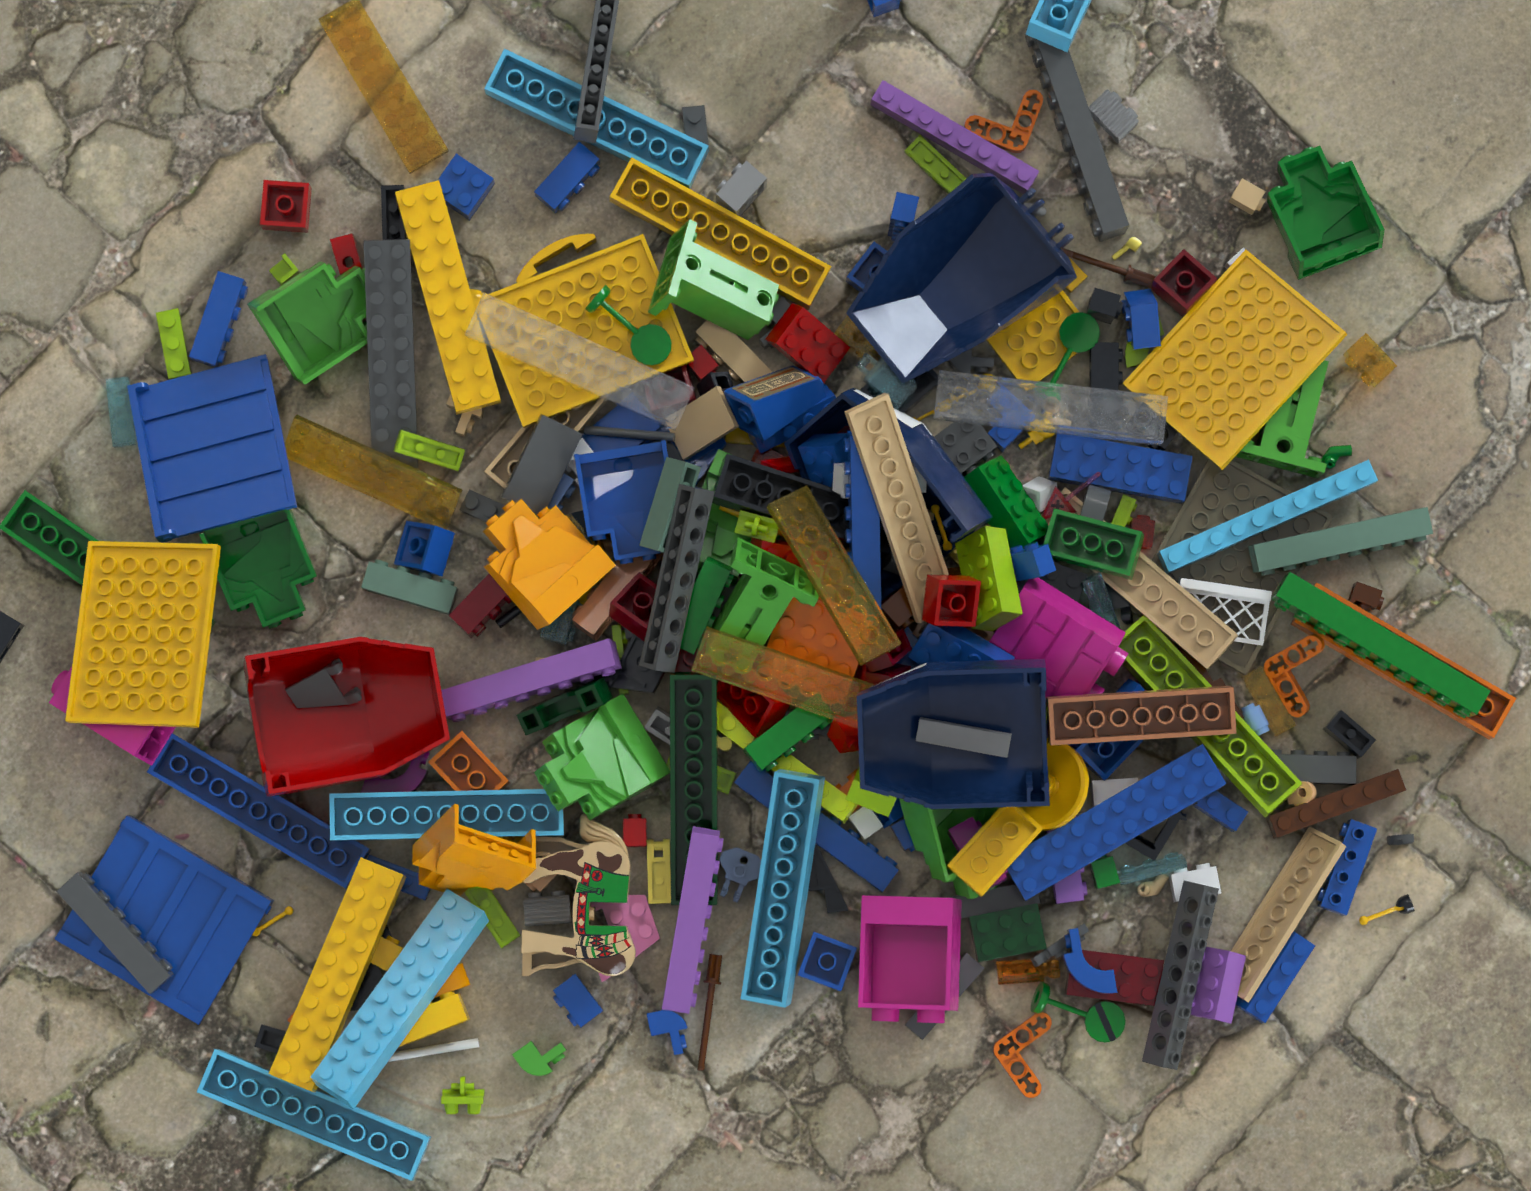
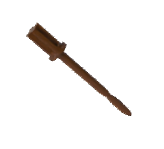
[1062,248,1155,288]
[697,954,722,1071]

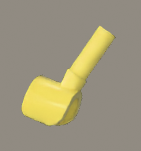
[1111,237,1142,261]

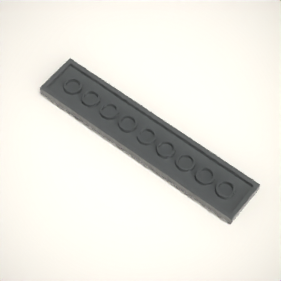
[364,239,419,469]

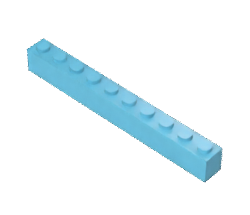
[1157,460,1378,574]

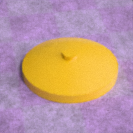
[1020,738,1089,831]

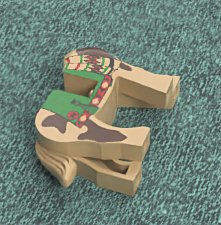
[521,813,636,976]

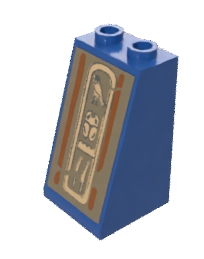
[724,365,826,441]

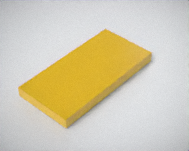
[947,807,1043,897]

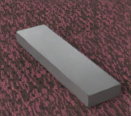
[916,717,1012,758]

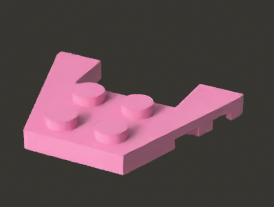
[573,895,660,982]

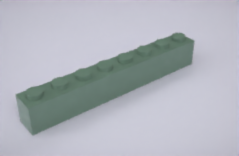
[1248,507,1433,576]

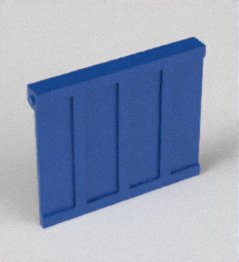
[127,354,297,543]
[55,815,274,1025]

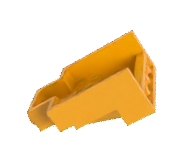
[483,499,616,630]
[412,804,536,896]

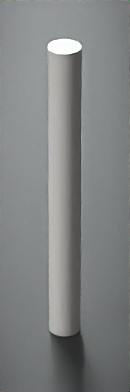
[388,1038,479,1062]

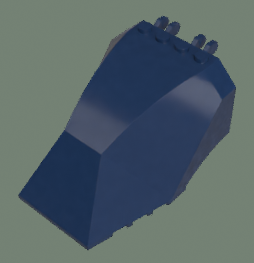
[846,173,1077,383]

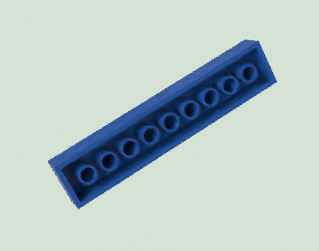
[147,733,371,889]
[1007,744,1226,901]

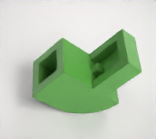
[512,1041,567,1076]

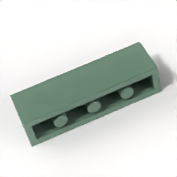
[639,457,701,553]
[361,559,458,615]

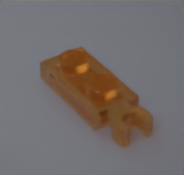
[996,959,1060,985]

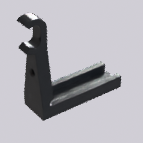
[1125,801,1198,861]

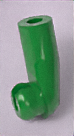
[1322,445,1352,469]

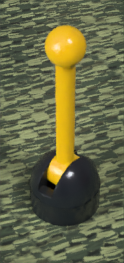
[1359,894,1415,925]

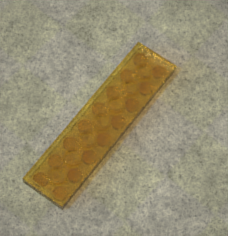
[318,0,449,174]
[285,415,463,530]
[766,485,901,666]
[691,626,875,728]

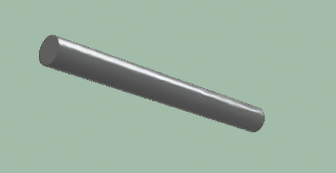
[584,425,675,442]

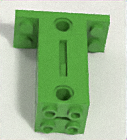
[648,219,779,340]
[1235,360,1329,479]
[705,537,821,674]

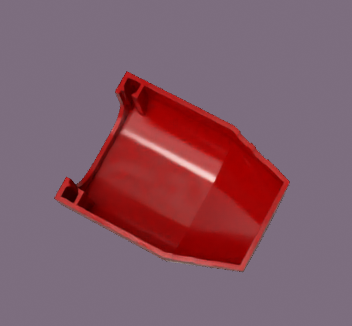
[244,637,450,797]

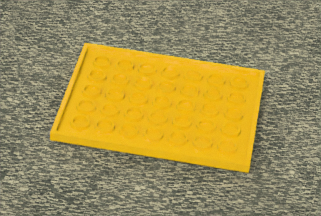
[473,234,694,428]
[1122,250,1347,470]
[65,541,221,728]

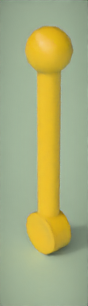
[931,504,952,551]
[253,906,293,936]

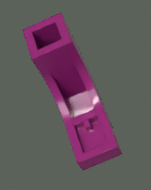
[360,752,430,793]

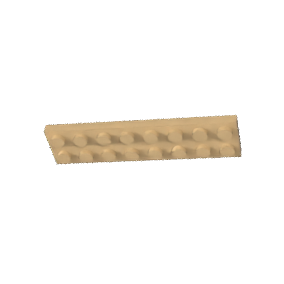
[1231,826,1346,1003]

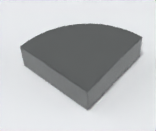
[1387,834,1414,845]

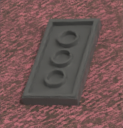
[501,414,583,514]

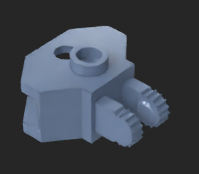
[719,847,761,903]

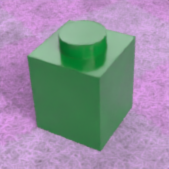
[1089,854,1120,890]

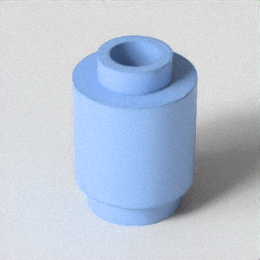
[1241,703,1270,736]

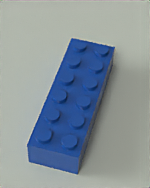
[1048,432,1193,504]

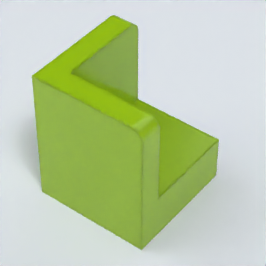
[269,253,300,285]

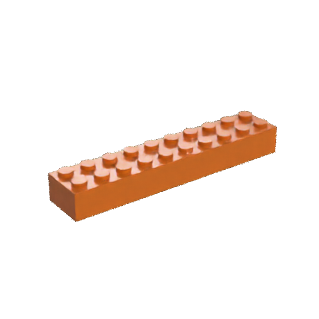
[1291,582,1517,740]

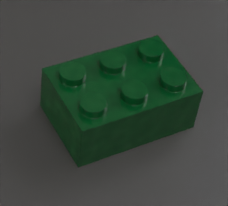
[968,903,1047,962]

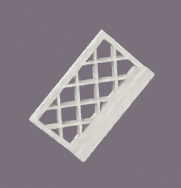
[1178,577,1272,646]

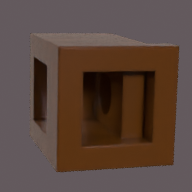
[1348,582,1384,612]

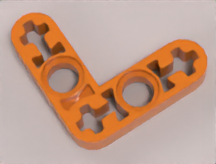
[964,90,1043,153]
[1264,634,1325,717]
[993,1012,1052,1098]

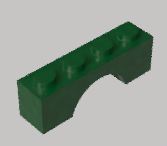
[516,677,613,736]

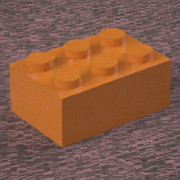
[428,731,510,791]

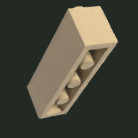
[695,320,772,383]

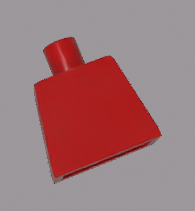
[330,233,363,275]

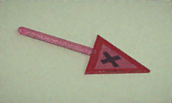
[1042,472,1101,519]

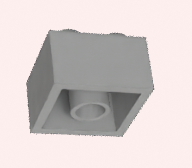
[716,160,767,216]

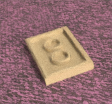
[665,386,739,460]

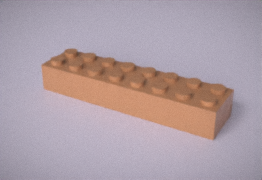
[1045,685,1236,745]

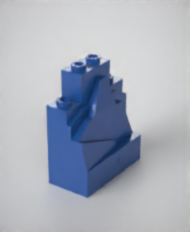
[574,440,668,564]

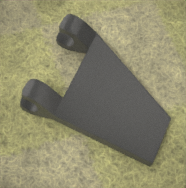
[285,658,362,708]

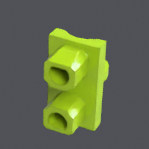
[734,510,781,543]
[441,1076,485,1114]

